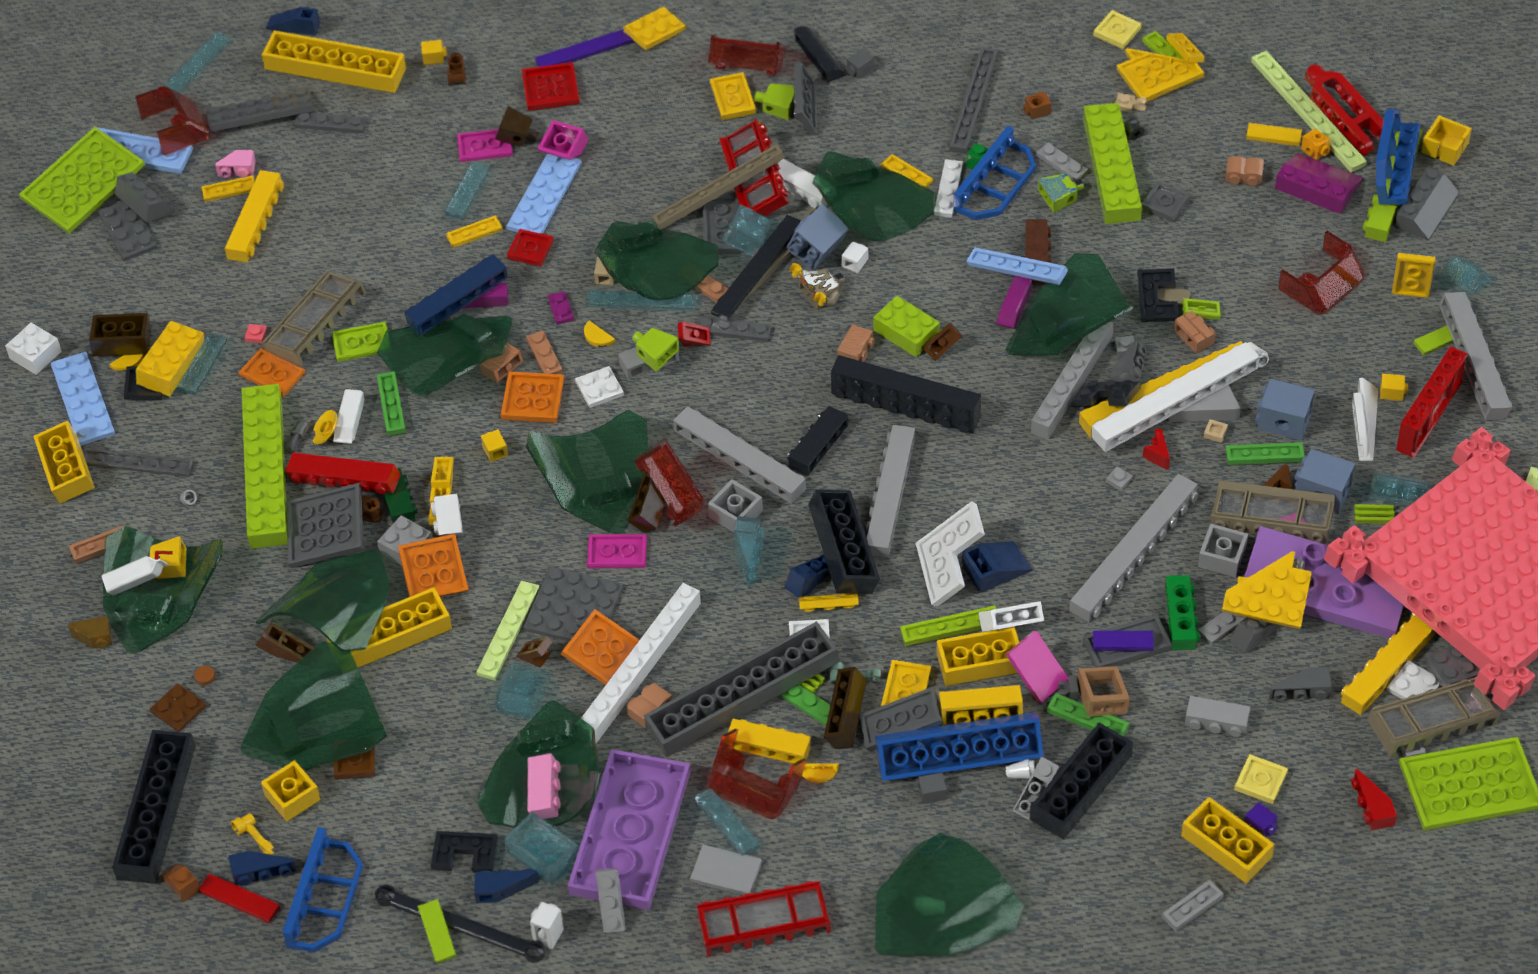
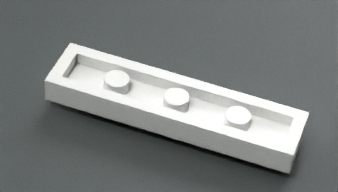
[934,159,963,217]

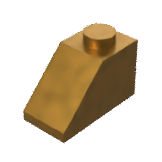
[68,616,113,649]

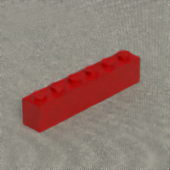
[285,452,401,494]

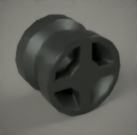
[1124,118,1145,140]

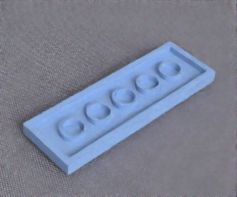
[93,127,193,174]
[506,153,582,234]
[50,352,115,445]

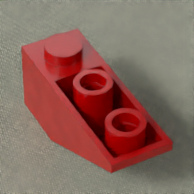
[1351,769,1397,831]

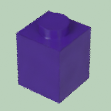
[1244,802,1278,837]

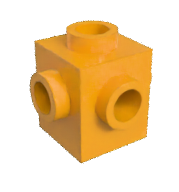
[1301,128,1331,160]

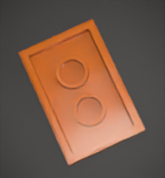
[238,348,306,397]

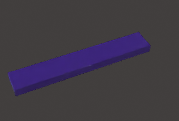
[535,29,635,67]

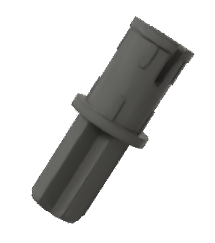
[285,419,311,453]

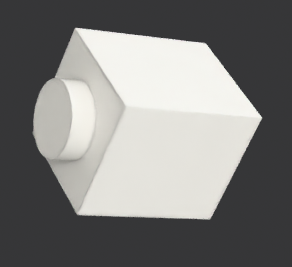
[842,241,868,273]

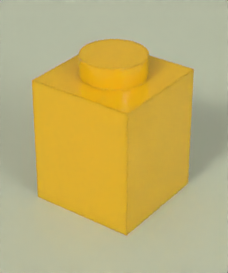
[421,40,447,65]
[1380,374,1408,401]
[481,430,508,462]

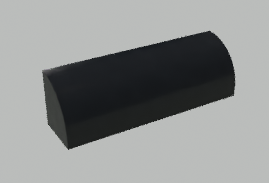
[794,26,846,83]

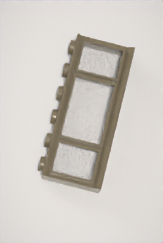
[262,269,366,367]
[1211,480,1335,544]
[1367,677,1501,758]

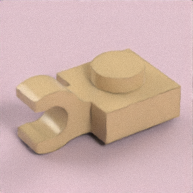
[1115,93,1146,112]

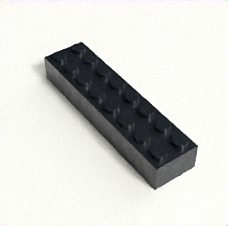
[831,355,981,433]
[112,730,195,884]

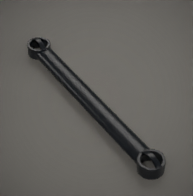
[375,884,545,963]

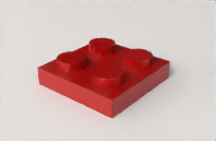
[507,229,554,267]

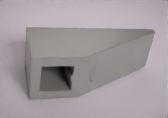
[1012,757,1061,820]

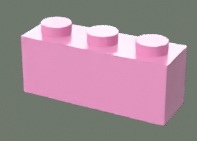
[528,754,561,821]

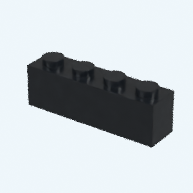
[787,406,848,476]

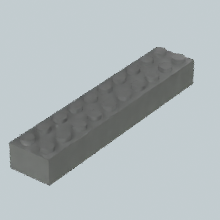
[644,621,839,757]

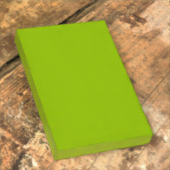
[331,321,392,362]

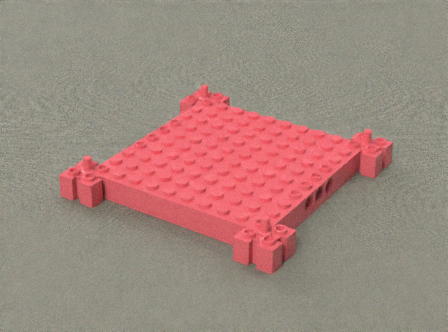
[1324,427,1538,710]

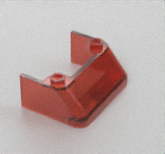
[708,34,786,76]
[135,86,210,155]
[1278,231,1365,315]
[634,438,705,527]
[708,728,807,819]

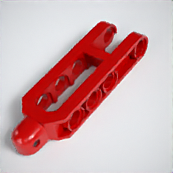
[1305,64,1384,156]

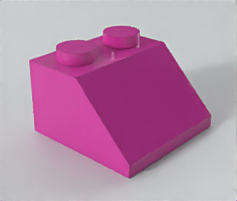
[538,120,588,160]

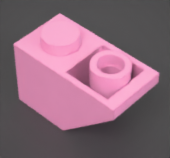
[216,150,256,178]

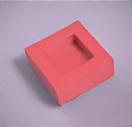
[244,324,268,343]

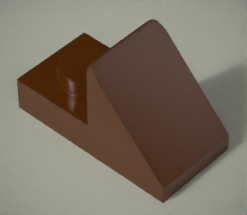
[922,322,963,361]
[1261,464,1292,501]
[516,637,552,668]

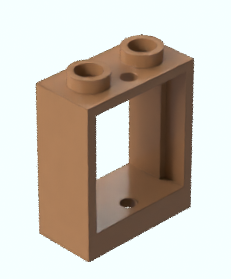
[1077,666,1130,716]

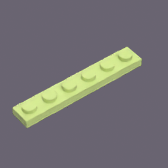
[477,581,540,680]

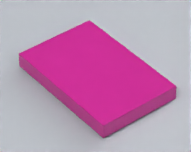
[457,129,513,162]
[587,534,647,569]
[1006,630,1068,703]

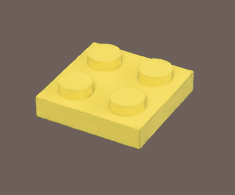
[1093,10,1141,49]
[1234,754,1288,804]

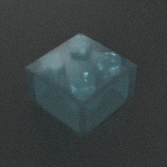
[722,204,772,257]

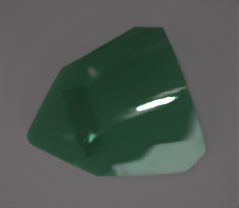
[812,151,934,241]
[594,221,719,300]
[1006,253,1133,356]
[377,314,512,397]
[526,409,649,534]
[103,526,223,654]
[256,550,390,652]
[240,641,387,772]
[477,701,601,828]
[875,833,1024,956]

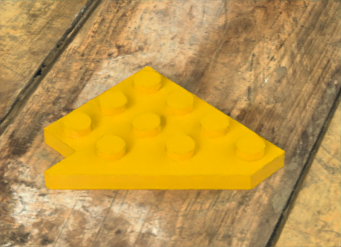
[1117,48,1204,102]
[1221,551,1312,629]

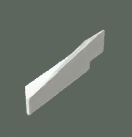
[1352,378,1378,461]

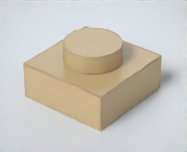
[1203,419,1228,443]

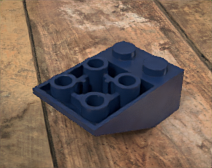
[962,541,1032,593]

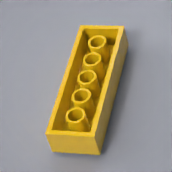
[325,587,452,674]

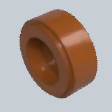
[194,666,215,686]

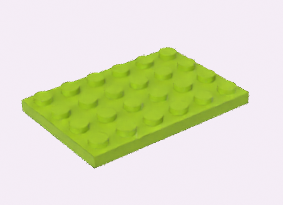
[19,127,145,234]
[1399,737,1538,831]

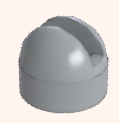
[180,490,197,506]

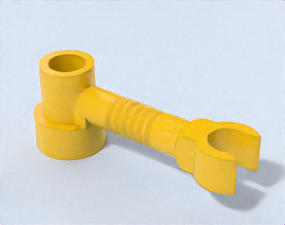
[231,813,274,855]

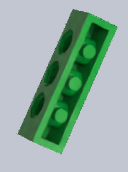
[1165,575,1200,651]

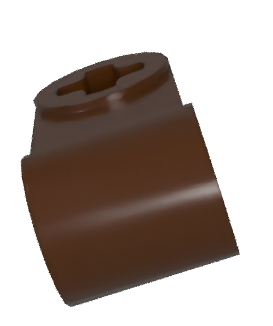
[447,53,466,86]
[362,496,383,523]

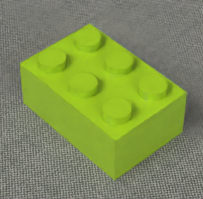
[873,296,940,357]

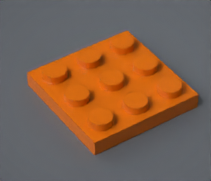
[501,371,565,423]
[397,534,468,597]
[561,609,640,685]

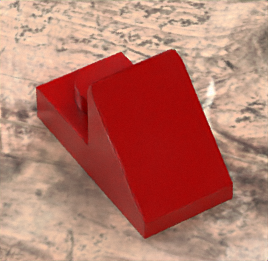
[677,321,711,347]
[1143,429,1170,469]

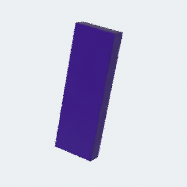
[1093,631,1154,651]

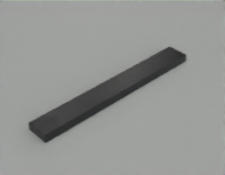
[711,215,801,321]

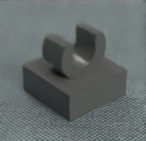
[1058,675,1079,702]

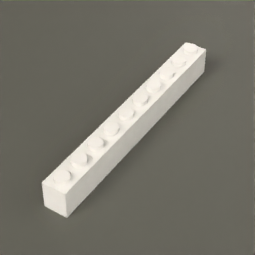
[1092,342,1260,452]
[576,583,701,746]

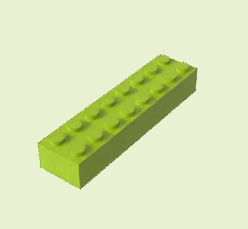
[1083,103,1142,224]

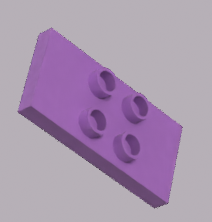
[1244,526,1403,638]
[568,749,691,910]

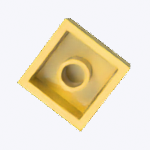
[261,760,321,822]

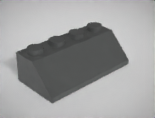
[1395,167,1459,241]

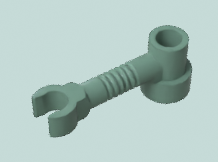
[828,662,881,685]

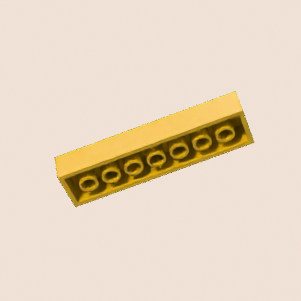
[262,31,406,93]

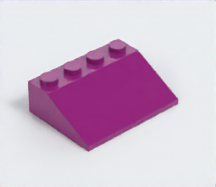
[1275,153,1364,214]

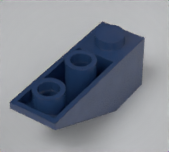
[266,7,320,36]
[784,555,830,598]
[228,851,296,886]
[474,869,539,903]

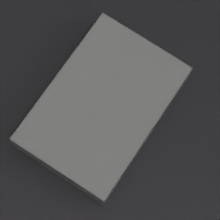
[690,845,762,895]

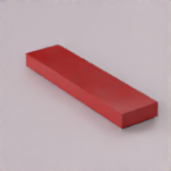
[198,873,280,924]

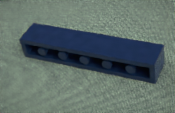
[404,254,508,336]

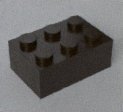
[89,313,152,356]

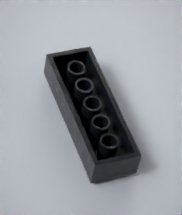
[808,489,880,594]
[1030,722,1133,840]

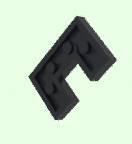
[1137,268,1179,322]
[1074,380,1141,406]
[431,831,498,873]

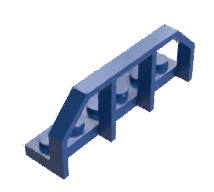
[1376,109,1420,205]
[954,125,1036,220]
[282,827,363,952]

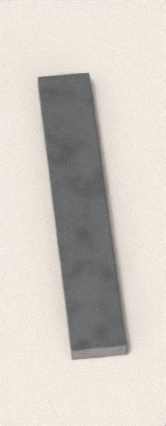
[83,448,194,477]

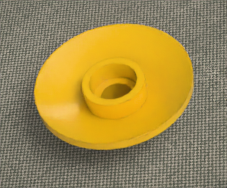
[312,410,337,445]

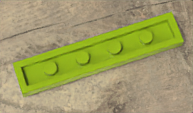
[900,605,997,646]

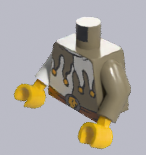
[789,263,845,310]

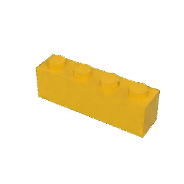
[726,719,811,765]

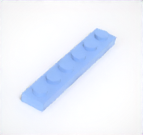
[966,247,1068,285]

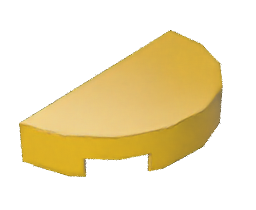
[584,321,616,347]
[109,354,143,371]
[798,763,839,783]

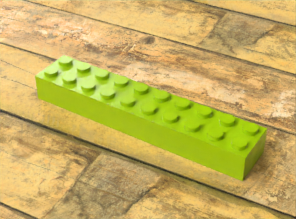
[242,384,288,549]

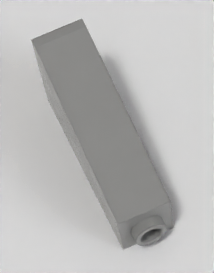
[1167,385,1240,422]

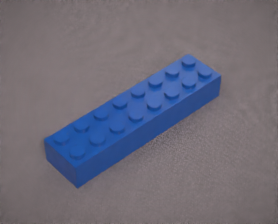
[875,712,1044,781]

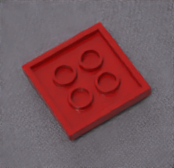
[521,62,580,111]

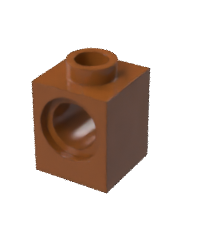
[1023,91,1052,120]

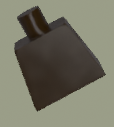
[495,106,539,146]

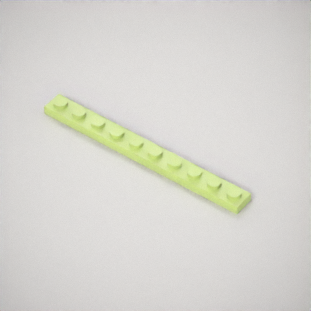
[1251,51,1367,173]

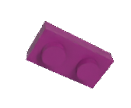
[547,291,574,325]

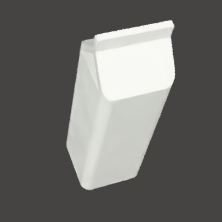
[333,389,364,444]
[102,556,167,596]

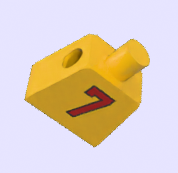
[150,536,187,579]

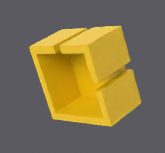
[1421,115,1472,166]

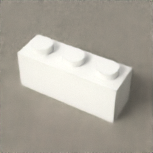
[978,601,1044,632]

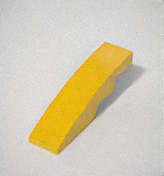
[428,457,454,525]

